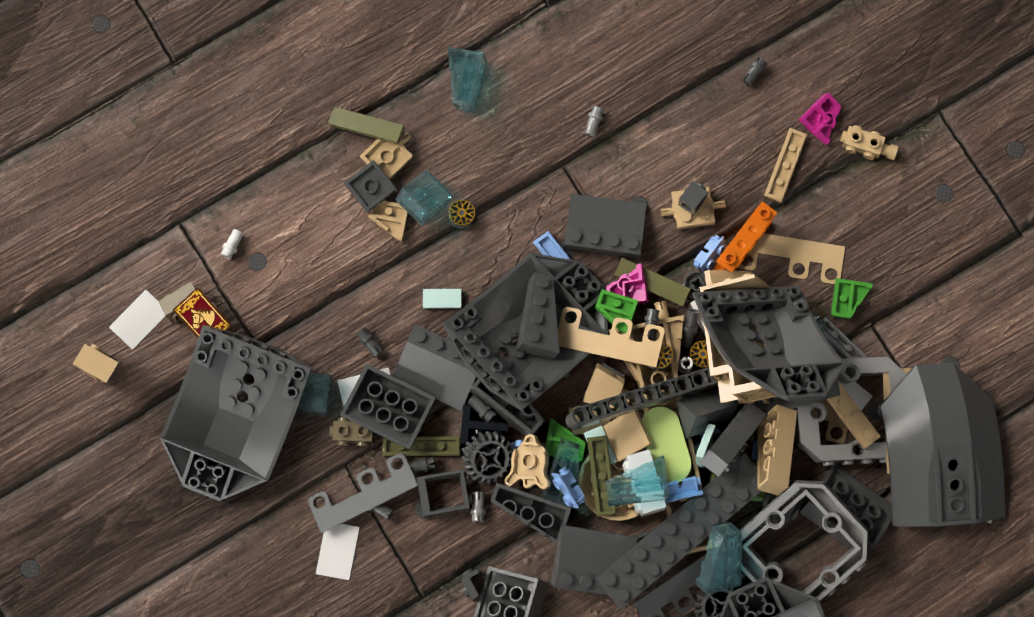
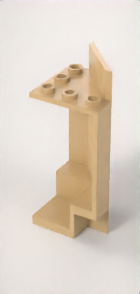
[700,270,777,404]

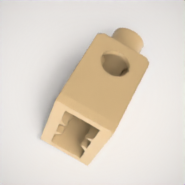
[583,363,629,408]

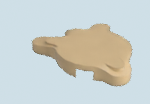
[505,434,551,489]

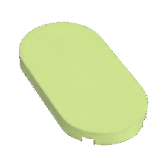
[642,407,691,483]

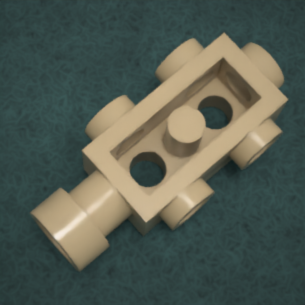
[840,125,898,160]

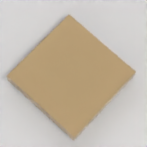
[602,411,653,462]

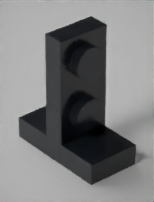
[460,405,508,446]

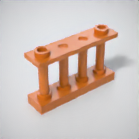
[712,201,778,273]

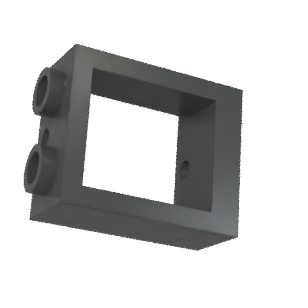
[417,469,473,518]

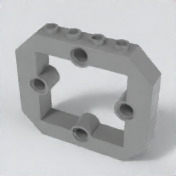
[793,357,907,466]
[735,480,868,604]

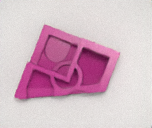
[798,93,841,145]
[606,264,649,304]

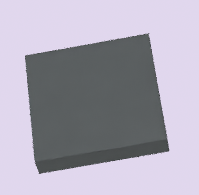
[344,160,397,213]

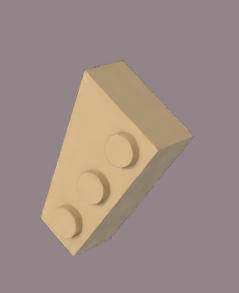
[73,344,119,383]

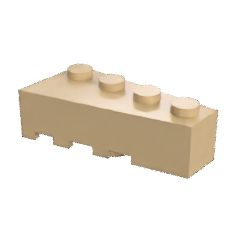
[757,405,797,496]

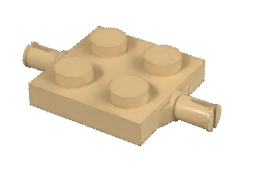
[360,132,413,180]
[661,187,726,230]

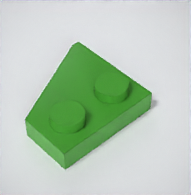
[830,278,873,319]
[595,289,638,334]
[545,418,586,462]

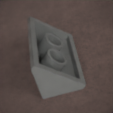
[676,387,739,438]

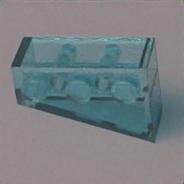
[448,47,488,113]
[541,438,579,510]
[606,455,669,506]
[695,522,742,594]

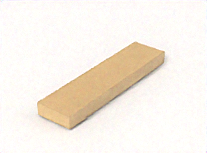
[764,128,807,204]

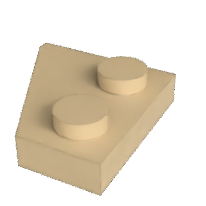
[368,201,409,242]

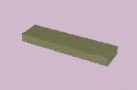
[328,107,405,144]
[614,257,691,306]
[587,435,616,516]
[382,436,460,457]

